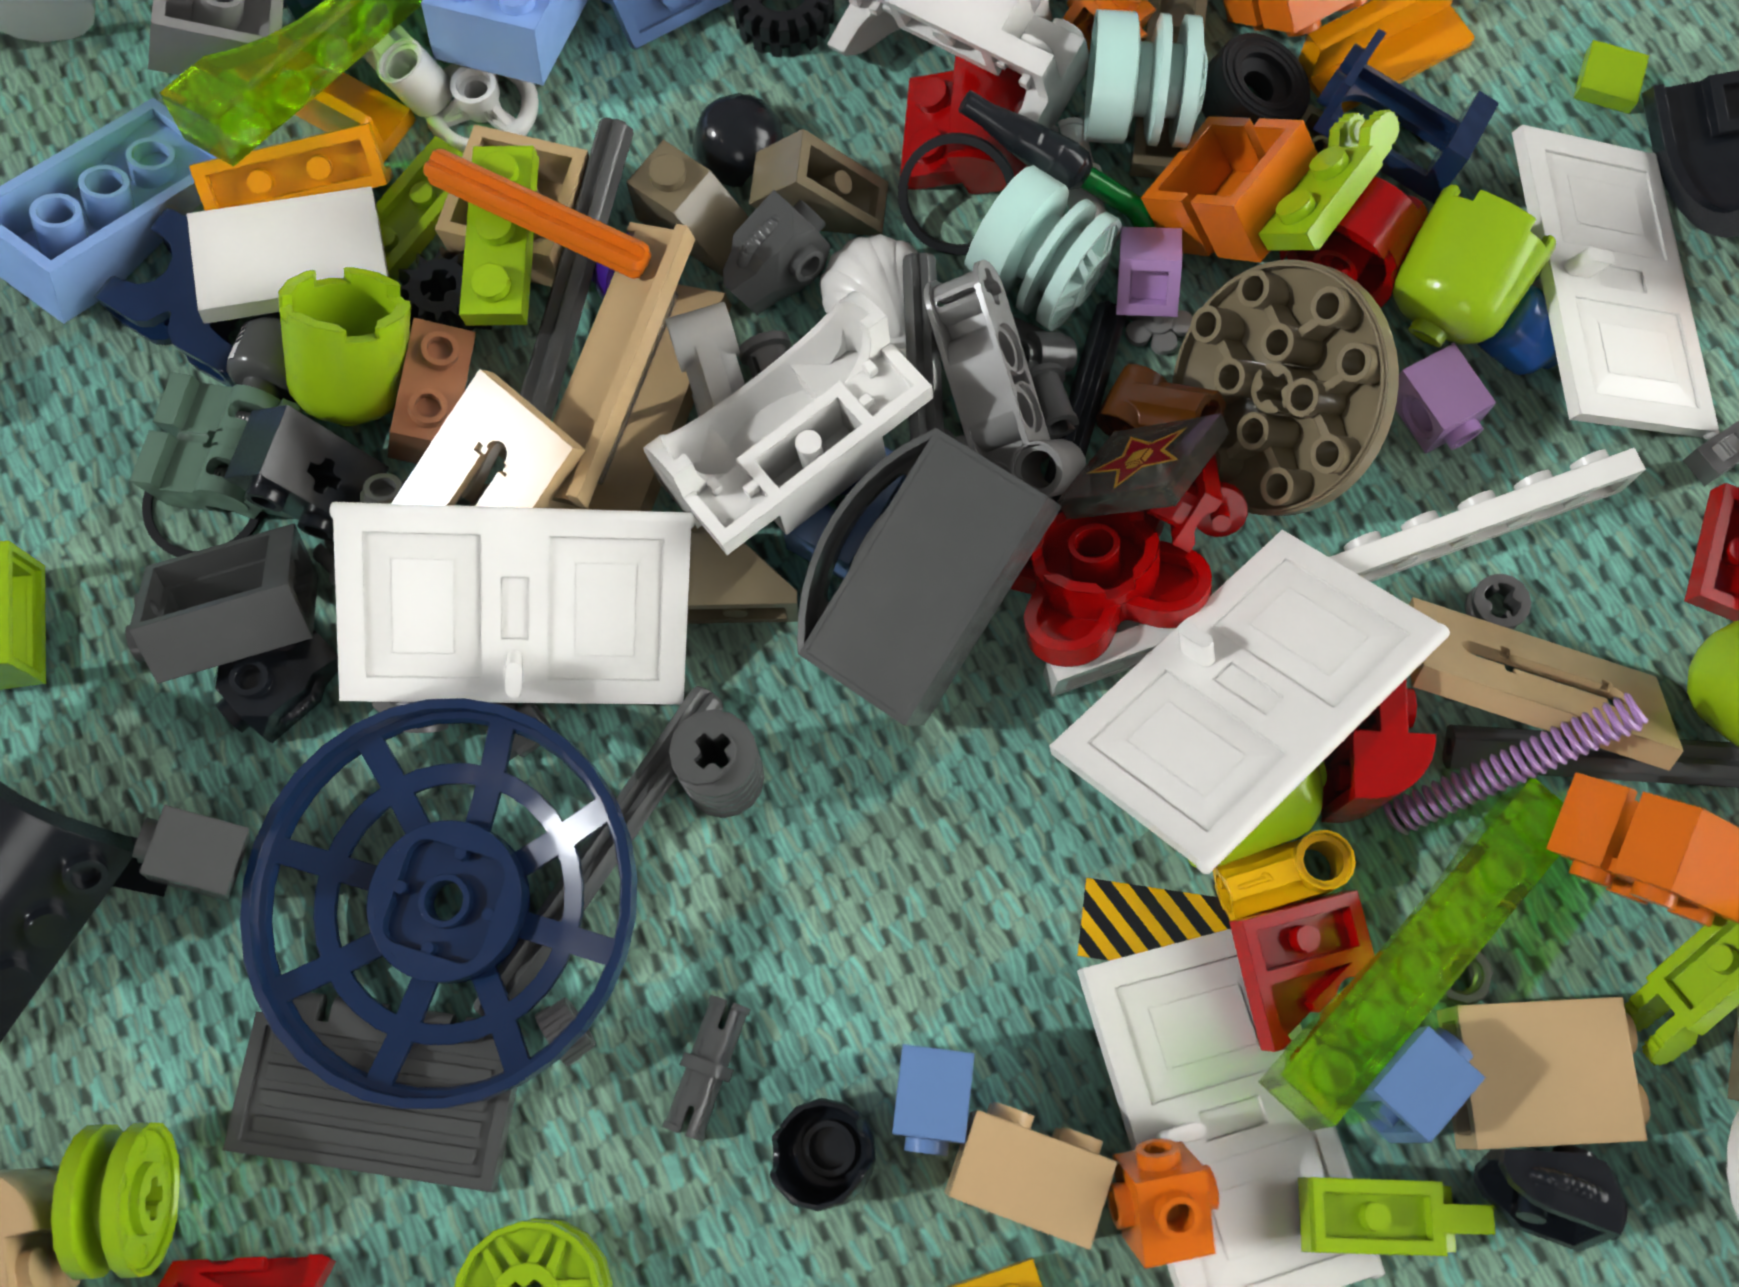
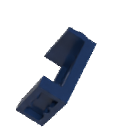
[1313,29,1499,204]

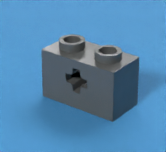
[132,805,251,902]

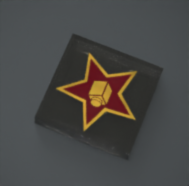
[1057,413,1229,519]

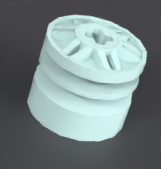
[1084,9,1208,148]
[964,165,1122,331]

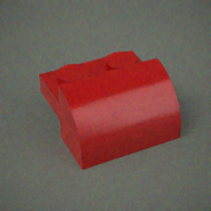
[900,55,1027,194]
[1321,678,1436,823]

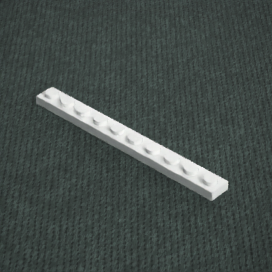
[1042,448,1646,697]

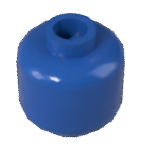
[1477,284,1558,375]

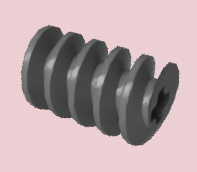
[669,709,765,818]

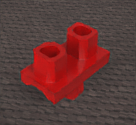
[1144,446,1248,553]

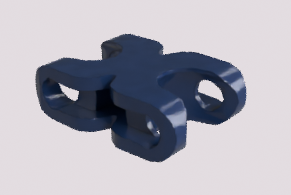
[95,208,280,387]

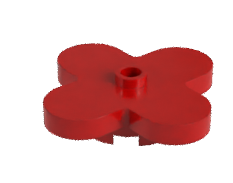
[1010,475,1212,667]

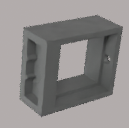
[125,523,318,684]

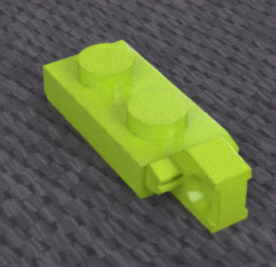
[1298,1177,1496,1256]

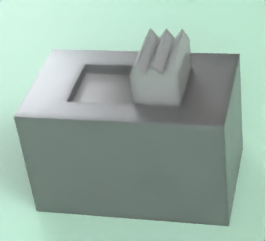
[1683,421,1739,486]

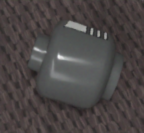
[226,313,296,402]

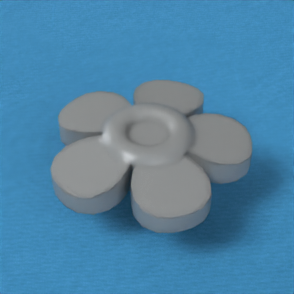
[1125,310,1192,355]

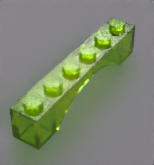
[159,0,422,166]
[1258,778,1564,1131]

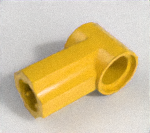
[1212,830,1356,921]

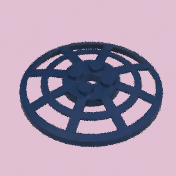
[240,698,637,1109]

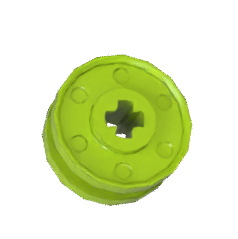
[51,1122,180,1280]
[454,1218,613,1287]

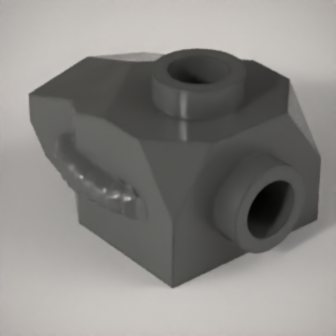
[723,190,831,315]

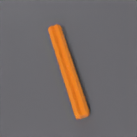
[423,149,652,279]

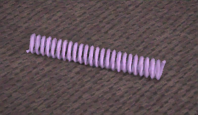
[1383,692,1648,835]

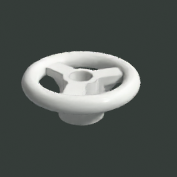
[425,64,538,153]

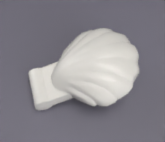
[819,234,941,357]

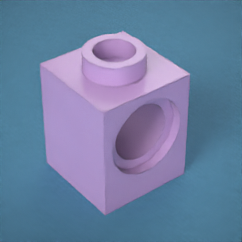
[1116,227,1182,317]
[1395,343,1496,454]

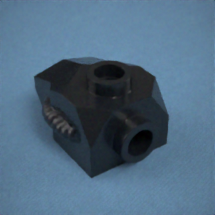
[214,629,338,743]
[1473,1145,1628,1252]

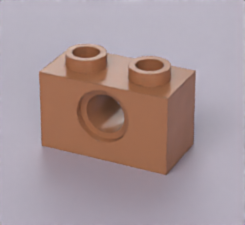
[387,318,476,464]

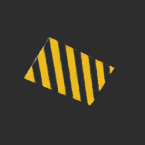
[1077,878,1231,961]

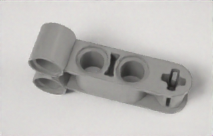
[924,260,1087,497]

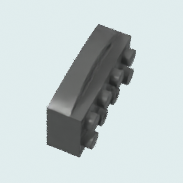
[797,428,1062,726]

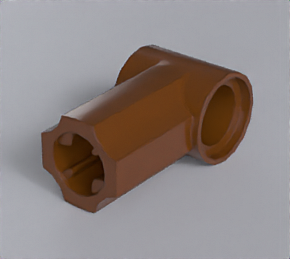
[1095,364,1226,447]

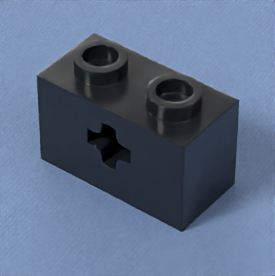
[224,405,389,540]

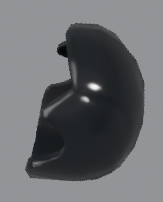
[692,93,784,187]
[769,1098,876,1211]

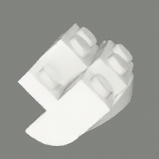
[827,0,1089,128]
[643,291,933,555]

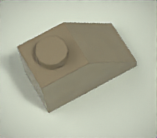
[749,128,888,236]
[626,139,749,277]
[687,526,800,624]

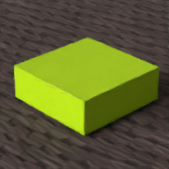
[1573,40,1650,114]

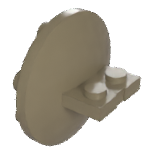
[1172,260,1399,516]

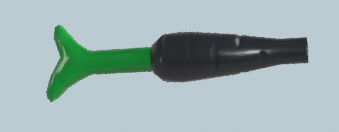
[958,90,1156,228]

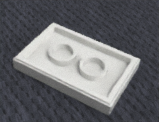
[187,186,389,324]

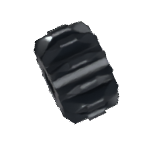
[399,245,492,347]

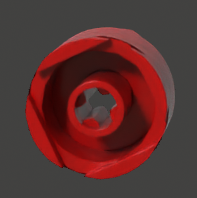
[1279,176,1428,308]

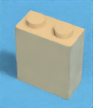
[1437,997,1650,1150]

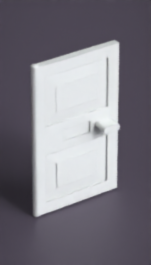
[1512,124,1720,440]
[329,502,695,705]
[1049,530,1450,874]
[1077,929,1385,1287]

